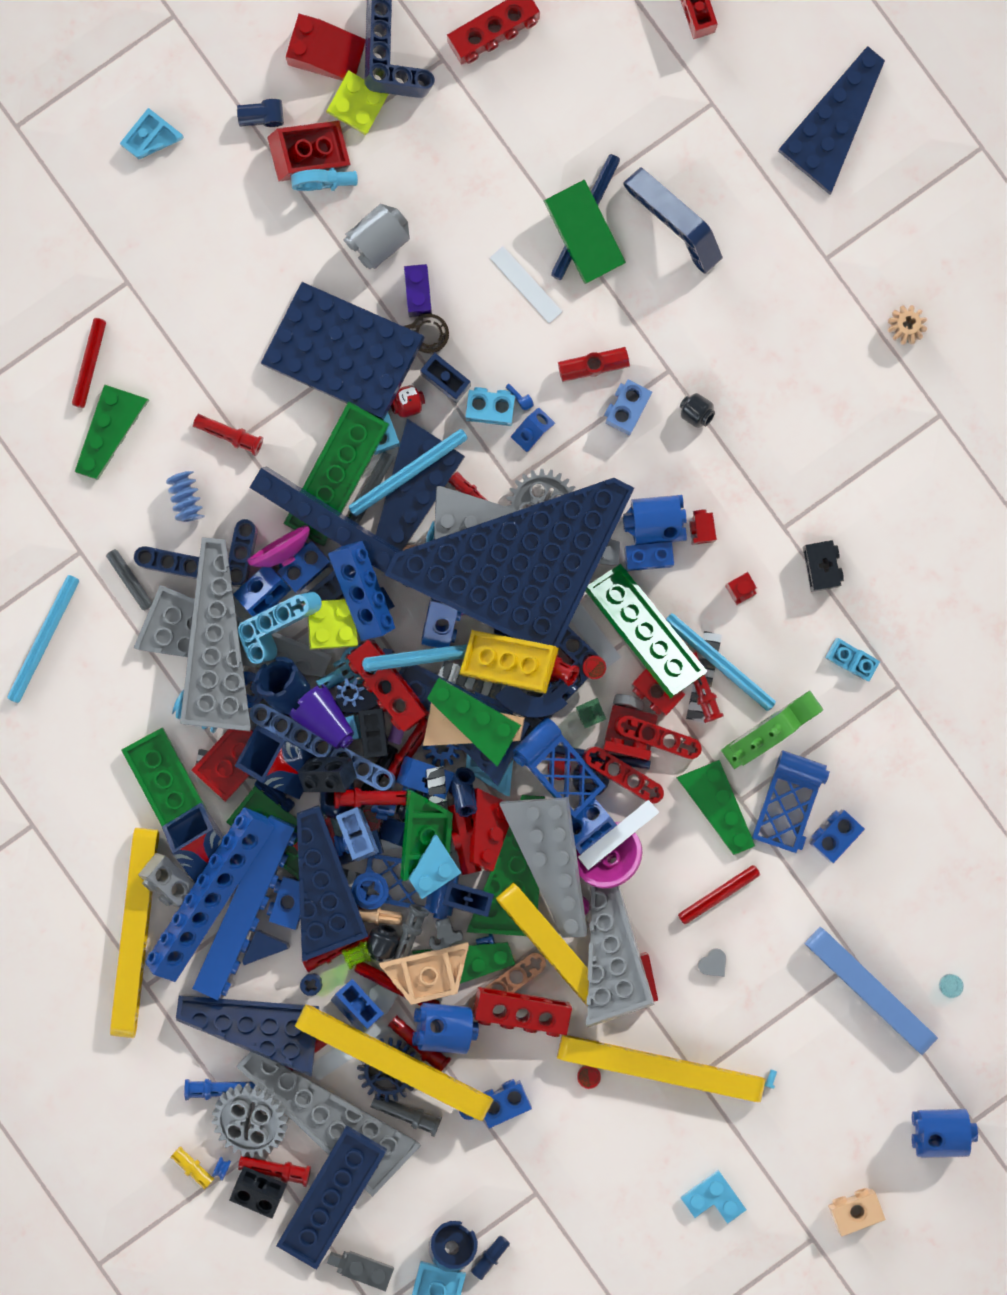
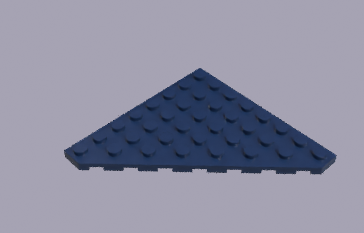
[384,478,634,648]

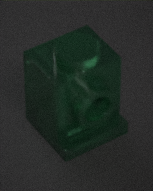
[575,698,606,729]

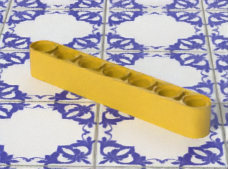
[496,883,589,1007]

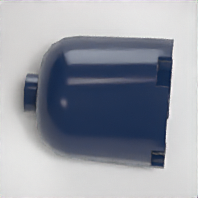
[254,657,311,715]

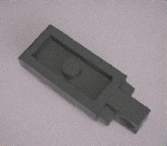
[327,1251,394,1292]

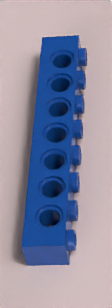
[145,807,275,982]

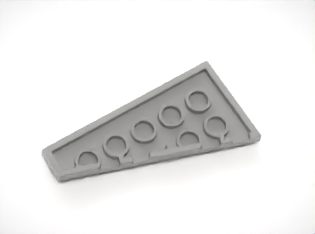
[499,797,587,938]
[586,886,655,1027]

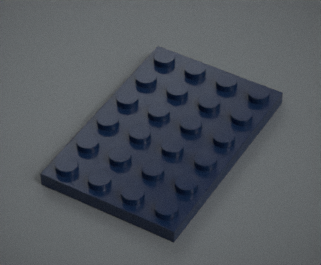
[261,282,425,420]

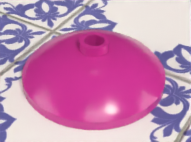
[247,525,310,567]
[576,821,643,889]

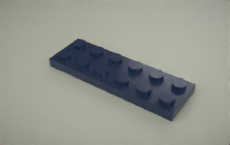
[276,1125,387,1270]

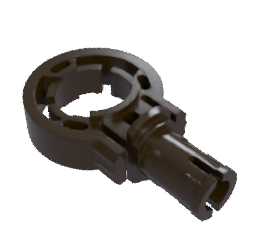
[404,314,449,353]

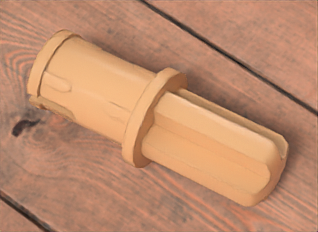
[357,906,403,926]

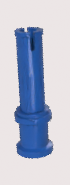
[184,1079,255,1101]

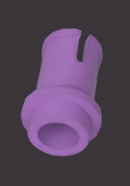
[387,724,404,745]

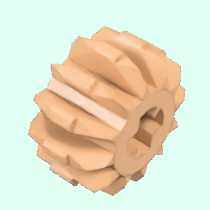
[888,305,927,345]

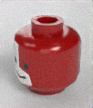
[391,385,425,418]

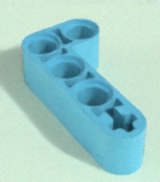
[238,592,322,664]

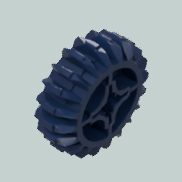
[357,1037,420,1102]

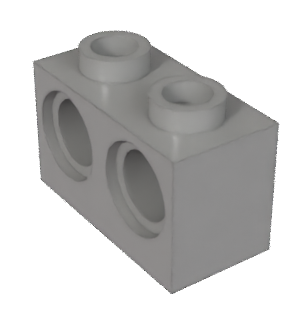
[138,853,195,907]

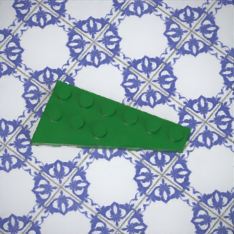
[466,795,545,936]

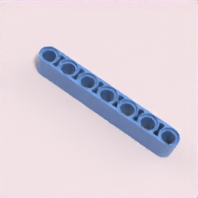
[250,703,396,791]
[804,926,938,1055]

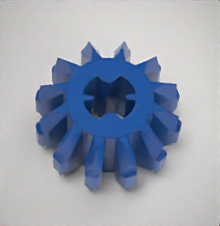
[422,744,461,767]

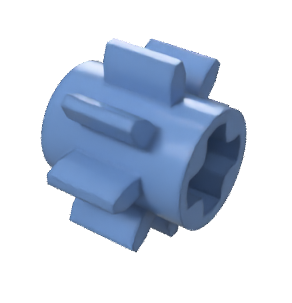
[336,678,365,707]

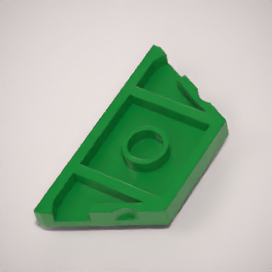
[400,790,453,881]

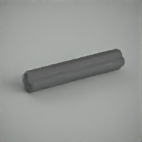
[106,549,152,611]

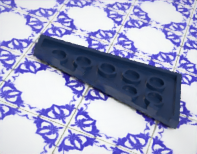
[778,46,885,195]
[376,418,465,551]
[399,665,531,786]
[297,805,368,962]
[176,995,319,1077]

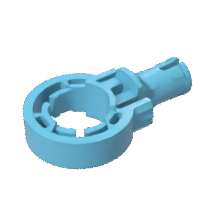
[291,168,358,191]
[316,644,377,690]

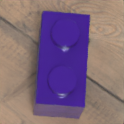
[404,264,432,317]

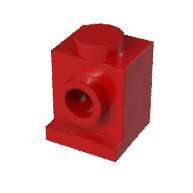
[689,509,717,545]
[725,572,757,605]

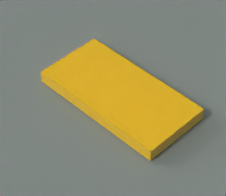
[459,630,559,694]

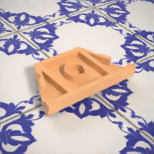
[379,942,469,1005]

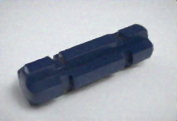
[254,780,295,812]

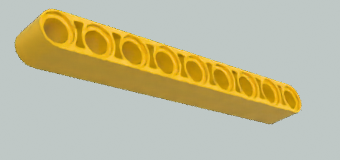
[110,828,159,1038]
[295,1004,494,1121]
[557,1035,766,1102]

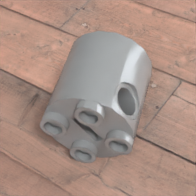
[343,203,410,269]

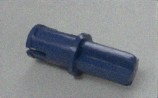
[470,1235,510,1280]

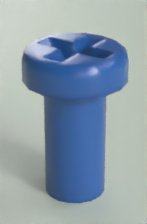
[476,934,495,945]

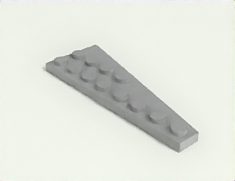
[434,486,620,565]
[180,537,251,731]
[134,585,332,677]
[236,1052,421,1197]

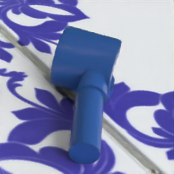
[505,384,534,410]

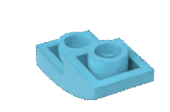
[825,638,880,682]

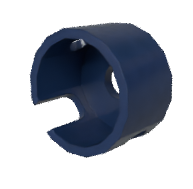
[429,1221,478,1272]

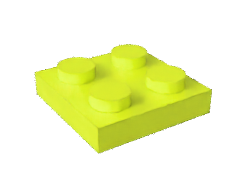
[326,70,388,135]
[307,599,358,650]

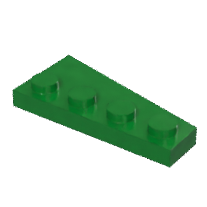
[75,384,149,480]
[427,678,521,767]
[412,942,516,984]

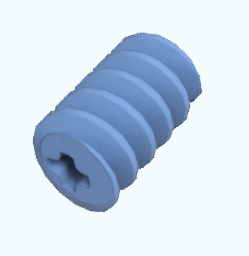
[166,471,205,522]

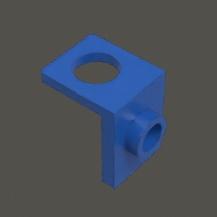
[511,408,555,452]

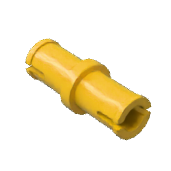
[170,1146,215,1190]

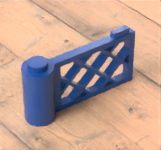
[512,717,606,818]
[752,750,830,853]
[363,854,461,920]

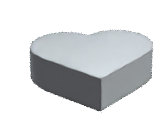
[613,694,645,711]
[698,948,726,977]
[369,985,398,1015]

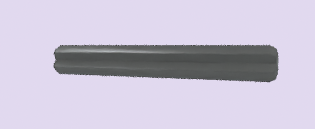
[348,452,394,524]

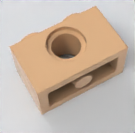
[828,1188,886,1237]

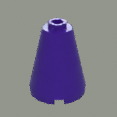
[290,684,354,749]

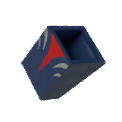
[235,725,317,800]
[162,802,224,883]

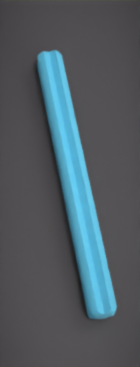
[349,429,468,516]
[7,575,79,703]
[666,613,776,711]
[362,644,468,672]

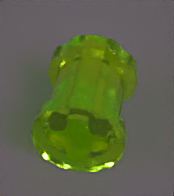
[341,941,371,970]

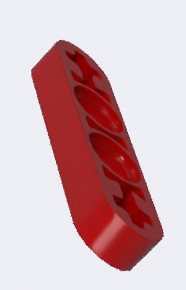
[615,715,702,759]
[583,747,664,803]

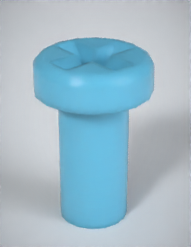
[764,1070,777,1089]

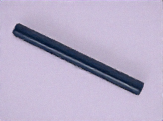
[551,154,620,280]

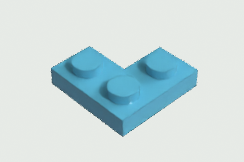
[681,1170,746,1224]

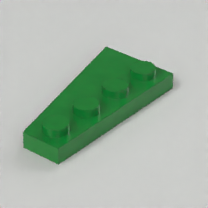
[676,760,755,855]

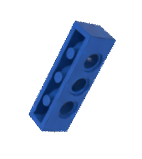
[328,541,395,641]

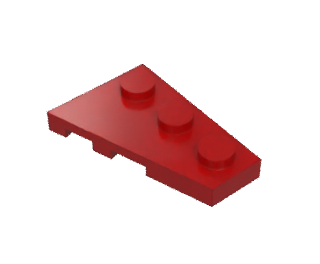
[469,788,509,872]

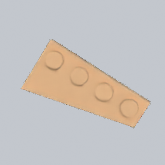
[423,703,525,746]

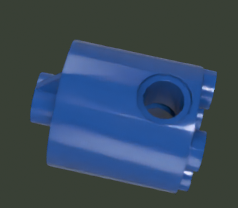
[623,495,687,545]
[412,1003,479,1054]
[911,1109,978,1158]

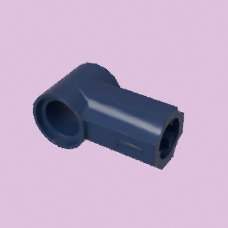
[237,99,284,127]
[449,767,477,817]

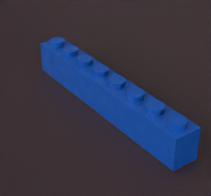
[192,815,297,1000]

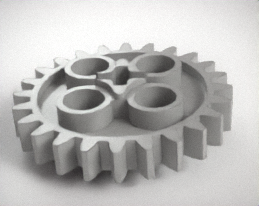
[506,469,576,510]
[212,1083,289,1158]

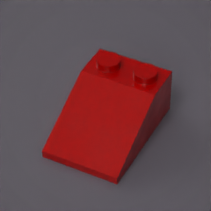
[286,13,366,81]
[267,121,351,182]

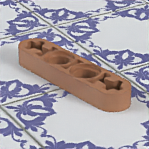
[468,952,546,1013]

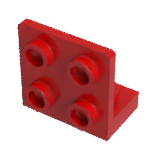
[603,705,658,760]

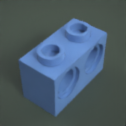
[604,379,652,436]
[336,807,379,862]

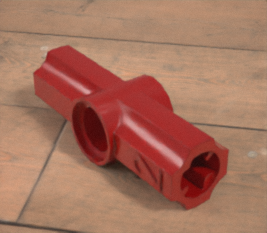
[558,347,630,382]
[448,805,482,875]

